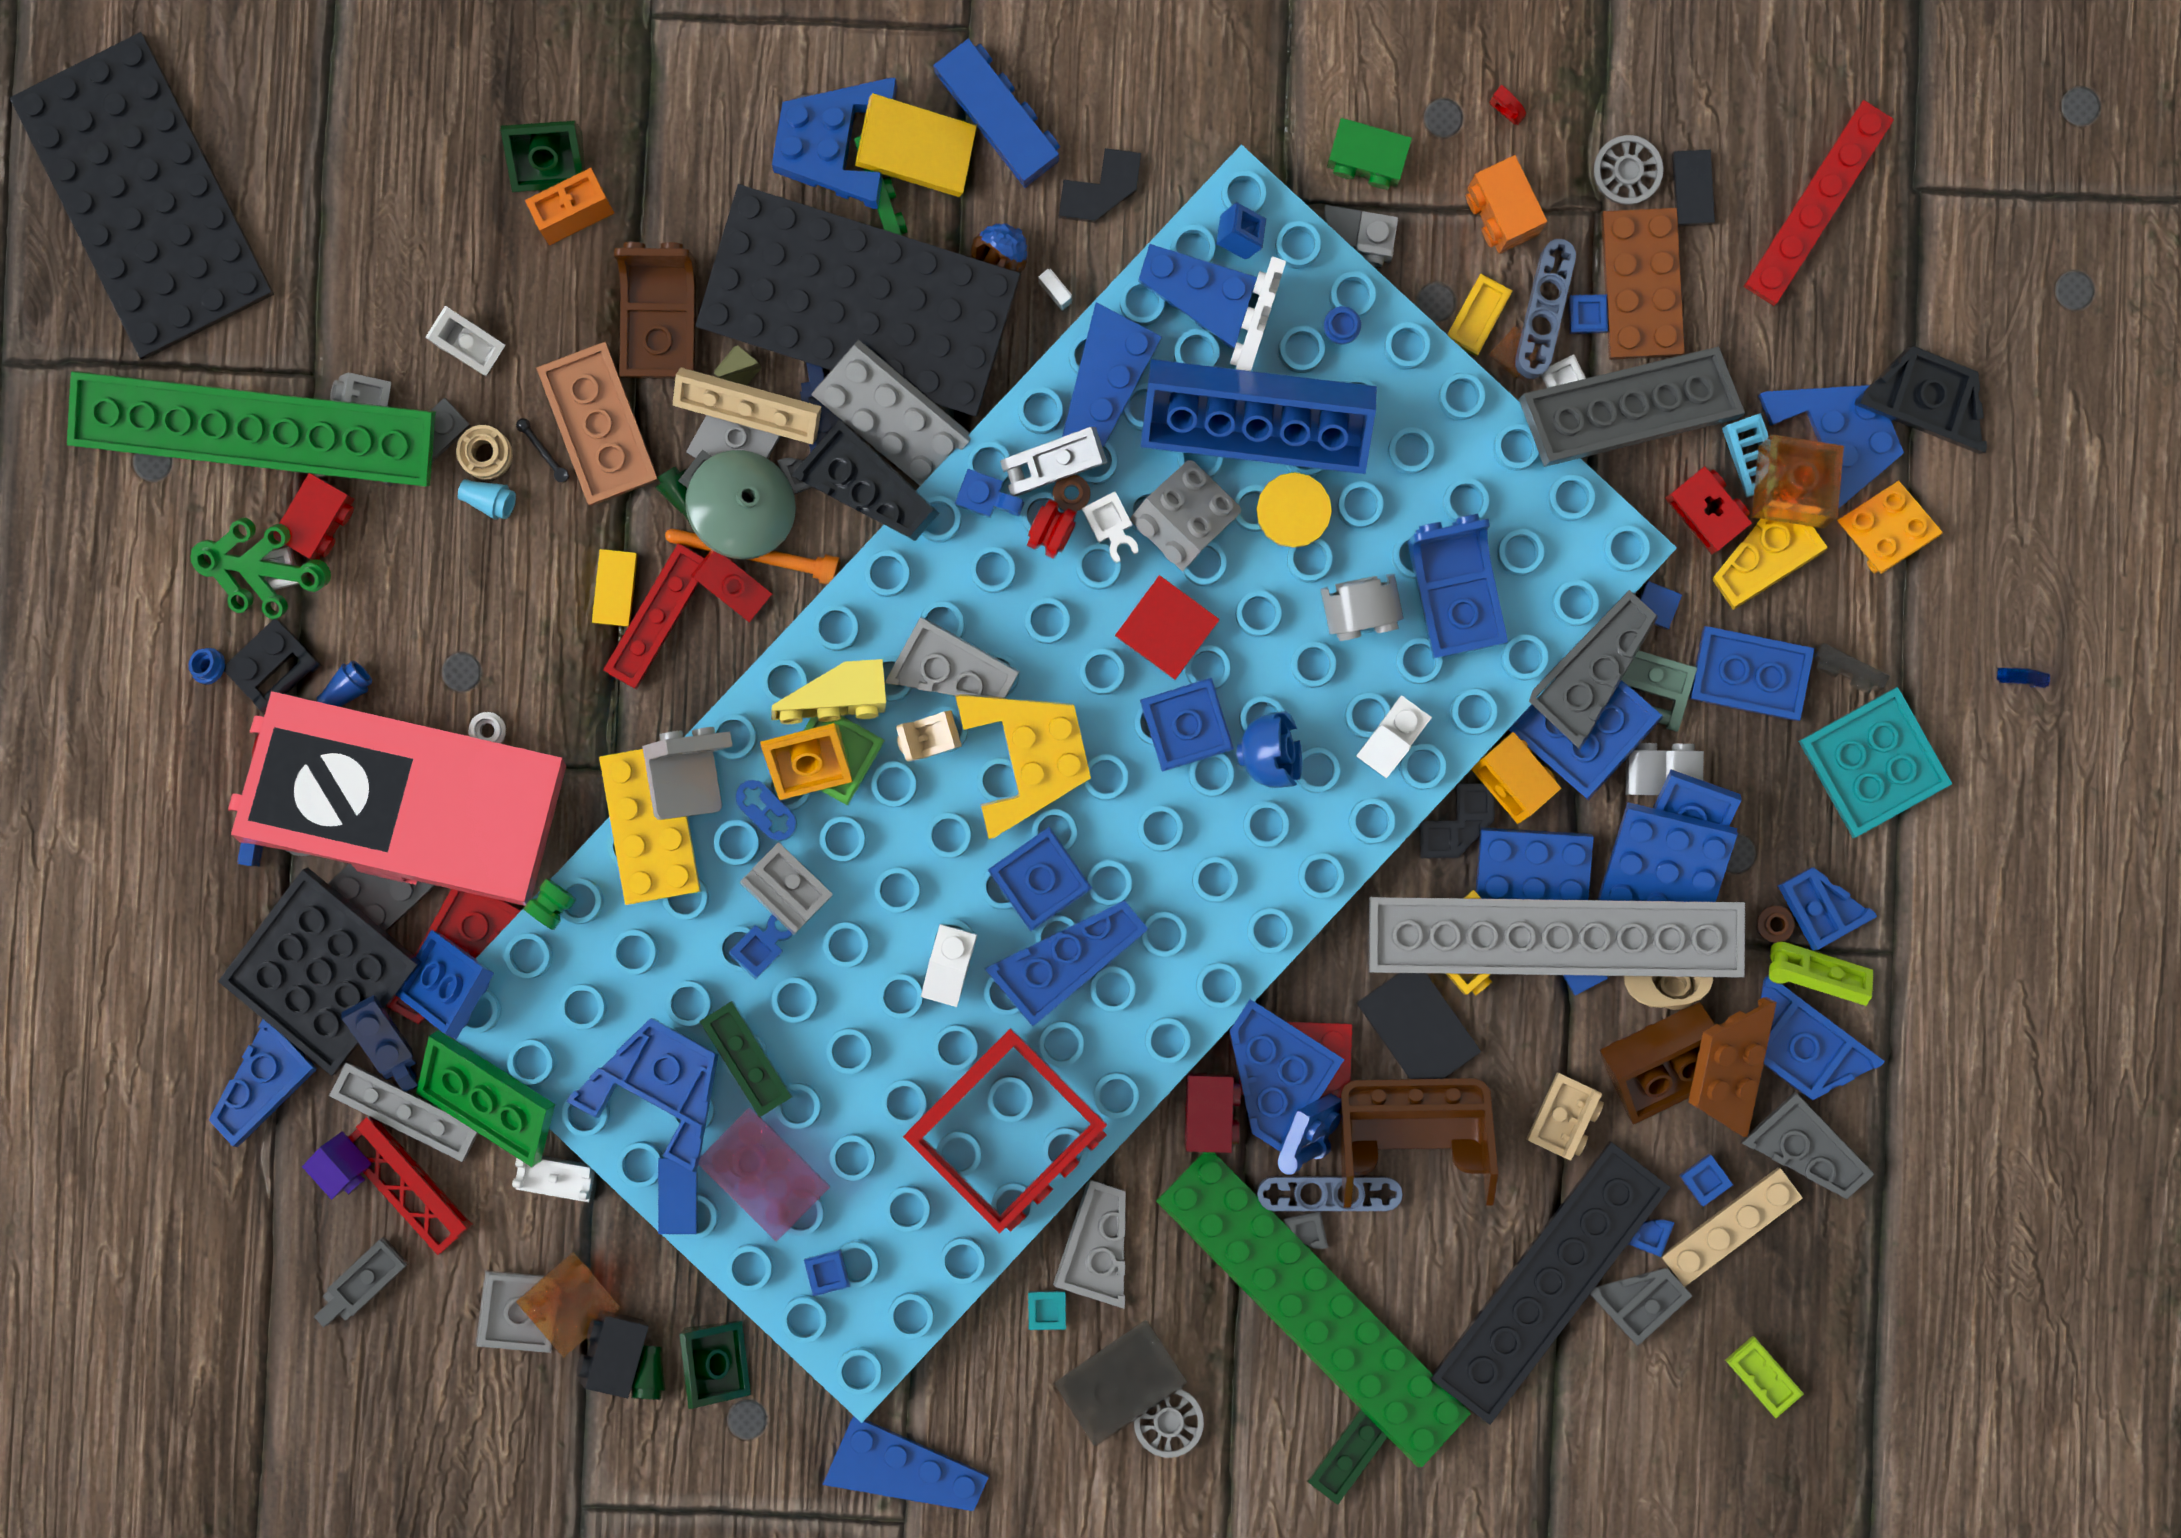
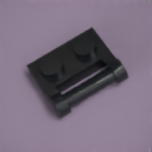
[224,618,322,714]

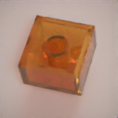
[1752,435,1844,528]

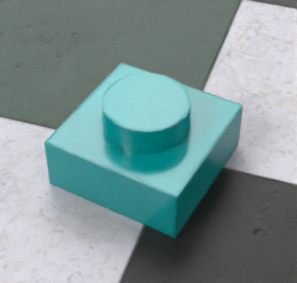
[1028,1290,1066,1330]

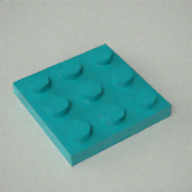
[1798,687,1952,838]

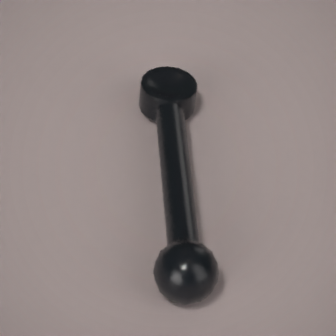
[516,418,569,483]

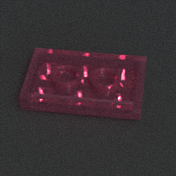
[699,1107,831,1242]

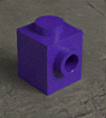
[302,1131,372,1200]

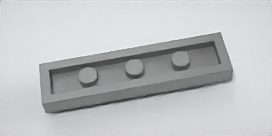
[329,1062,478,1162]

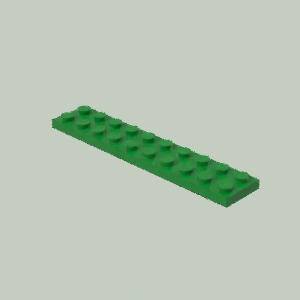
[67,371,436,487]
[1156,1152,1471,1468]

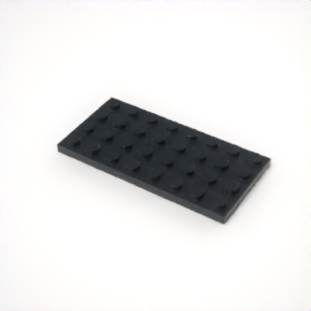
[10,32,274,360]
[695,184,1022,416]

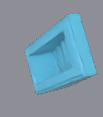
[1722,413,1782,498]

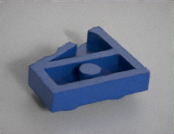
[1778,867,1877,951]

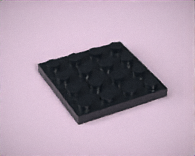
[218,867,422,1076]

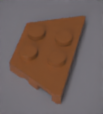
[1688,997,1777,1137]

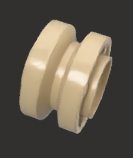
[456,425,513,480]

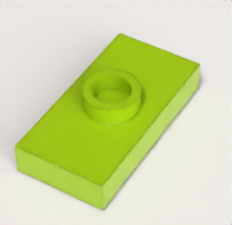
[1725,1336,1804,1418]

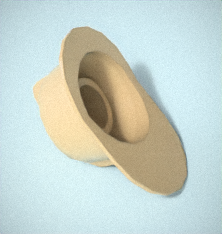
[1624,976,1713,1010]

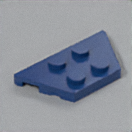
[1760,975,1885,1100]

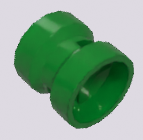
[523,878,576,930]

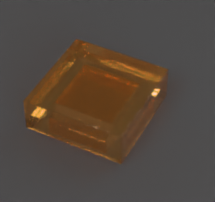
[1489,326,1539,379]

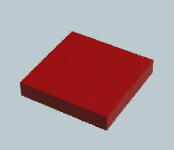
[1115,575,1220,680]

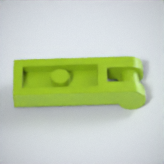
[1769,942,1873,1006]

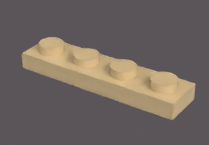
[672,367,822,445]
[1661,1167,1803,1287]

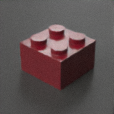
[1184,1073,1241,1153]

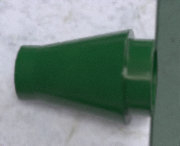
[631,1345,665,1400]

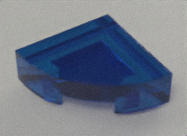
[1997,668,2051,688]

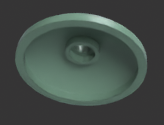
[685,450,796,559]

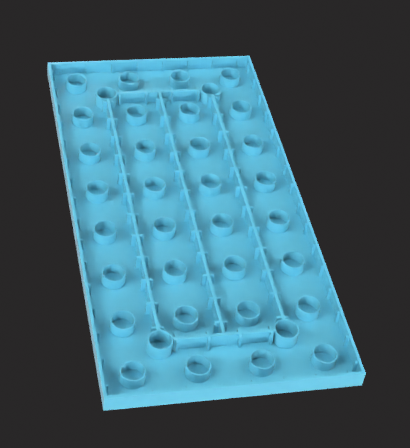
[454,144,1677,1423]

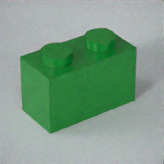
[1327,118,1412,190]

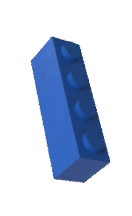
[933,38,1060,188]

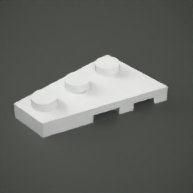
[1230,257,1286,371]

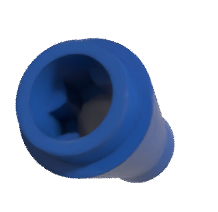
[316,661,372,707]

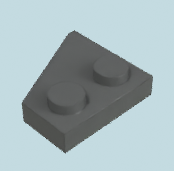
[1590,1268,1692,1346]

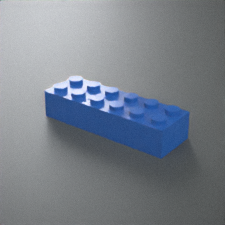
[1141,359,1377,474]

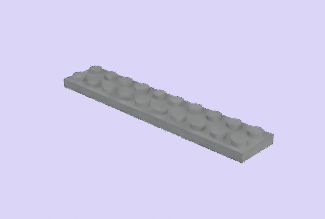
[1369,897,1745,977]

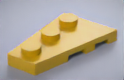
[1713,488,1828,610]

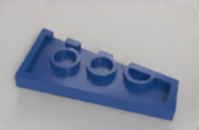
[1062,302,1162,470]
[984,900,1149,1026]
[823,1416,989,1511]

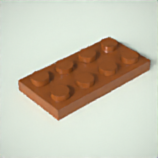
[1601,208,1684,360]

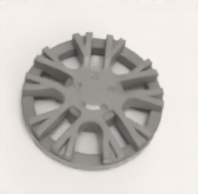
[1594,135,1663,205]
[1134,1387,1204,1458]

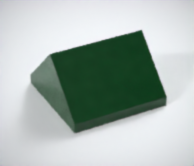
[500,120,585,192]
[680,1321,751,1409]

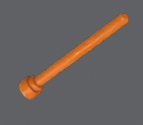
[665,528,841,585]

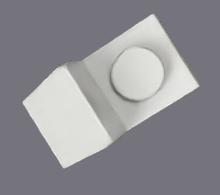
[426,306,505,376]
[1356,695,1432,778]

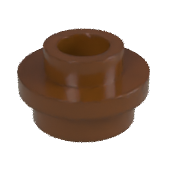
[1053,475,1090,512]
[1757,906,1795,943]

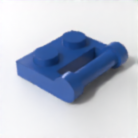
[1278,1094,1341,1175]

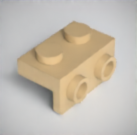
[1526,1072,1604,1161]

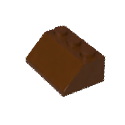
[1600,1002,1715,1125]

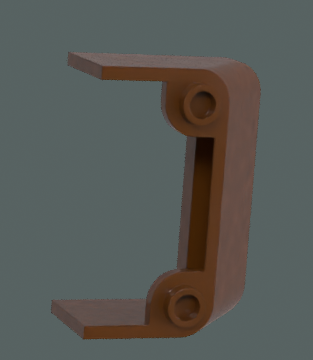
[1341,1078,1498,1208]

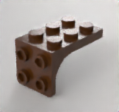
[614,242,697,379]

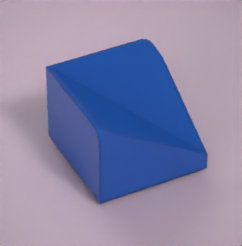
[1216,202,1266,259]

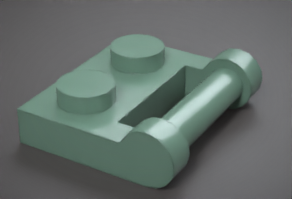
[1622,651,1697,732]

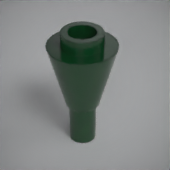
[655,466,694,531]

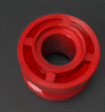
[1027,499,1077,559]

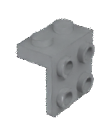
[1130,460,1241,572]
[642,727,732,820]

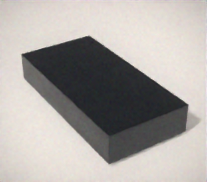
[1672,149,1715,227]

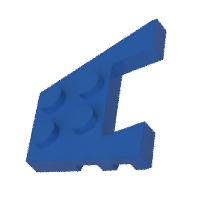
[772,78,898,209]
[1758,385,1904,527]
[566,1018,719,1172]

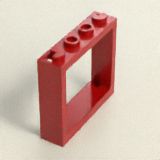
[903,1028,1107,1234]

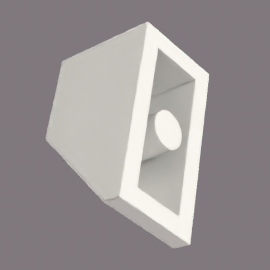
[921,924,978,1007]

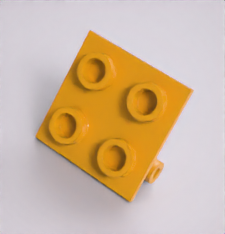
[1837,480,1943,574]

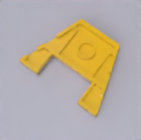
[955,694,1091,839]

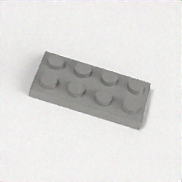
[811,340,971,486]

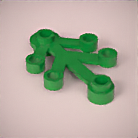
[190,518,331,619]

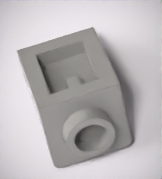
[1355,211,1398,267]
[330,372,391,406]

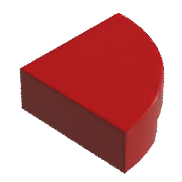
[1489,84,1526,125]

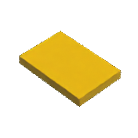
[855,93,977,197]

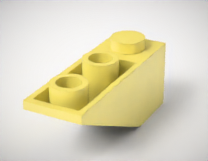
[771,659,886,725]

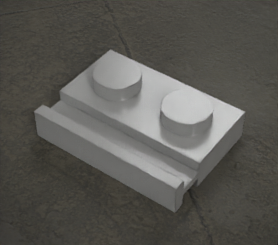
[740,842,833,935]

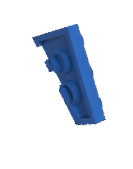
[1138,244,1257,350]
[209,1019,317,1147]

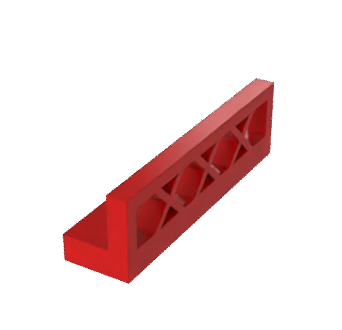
[348,1116,473,1255]

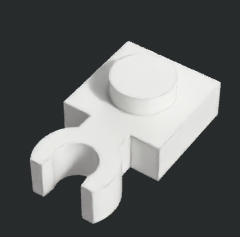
[1082,491,1138,563]

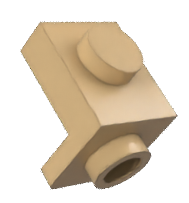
[896,710,962,762]

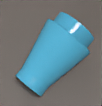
[457,479,516,520]

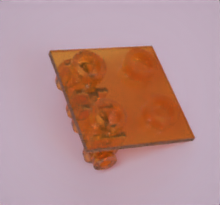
[516,1252,621,1358]

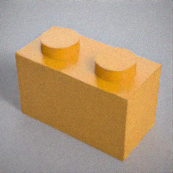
[1471,732,1562,824]

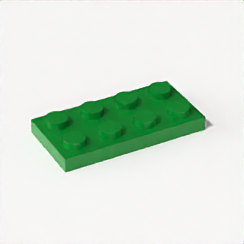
[416,1030,555,1167]

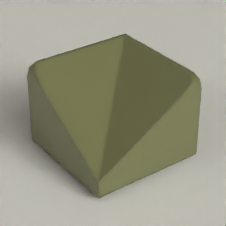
[714,345,761,386]

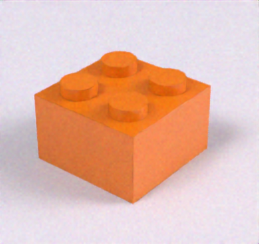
[1465,155,1548,254]

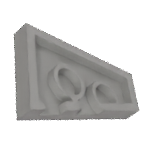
[884,617,1020,699]
[1053,1179,1126,1309]

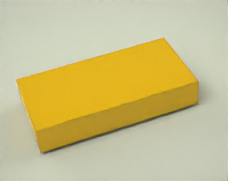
[1447,273,1512,357]
[592,549,638,627]

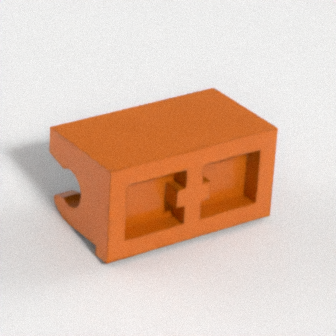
[525,168,615,246]

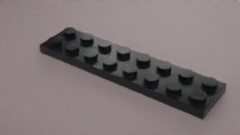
[1431,1141,1671,1425]

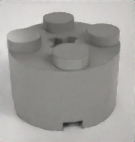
[1320,574,1404,641]

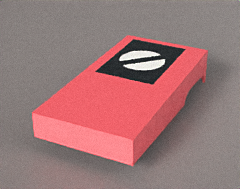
[228,691,566,906]

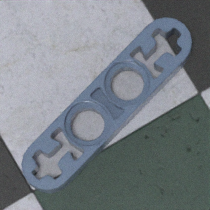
[1515,239,1576,379]
[1257,1176,1403,1211]

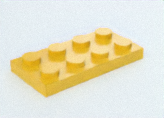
[599,749,701,905]

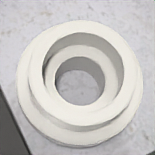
[468,712,506,744]

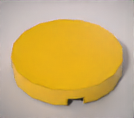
[1256,472,1332,548]

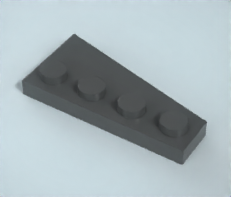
[1529,590,1658,750]

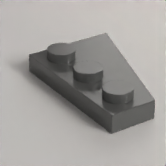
[1741,1091,1875,1199]

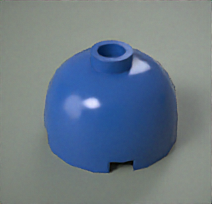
[1237,711,1302,788]

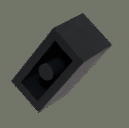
[577,1309,649,1399]

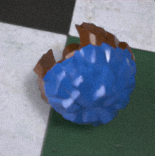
[970,223,1027,273]

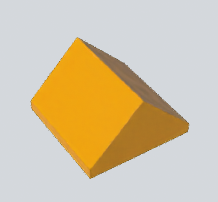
[760,723,852,800]

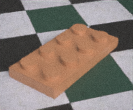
[536,342,659,507]

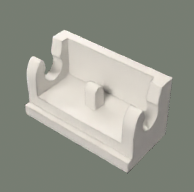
[512,1156,595,1202]

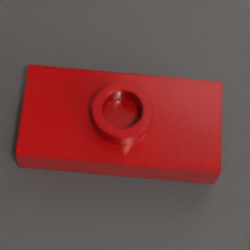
[691,550,772,623]

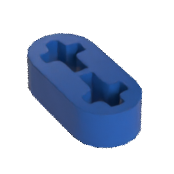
[735,780,797,841]

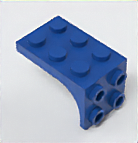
[1408,514,1508,659]

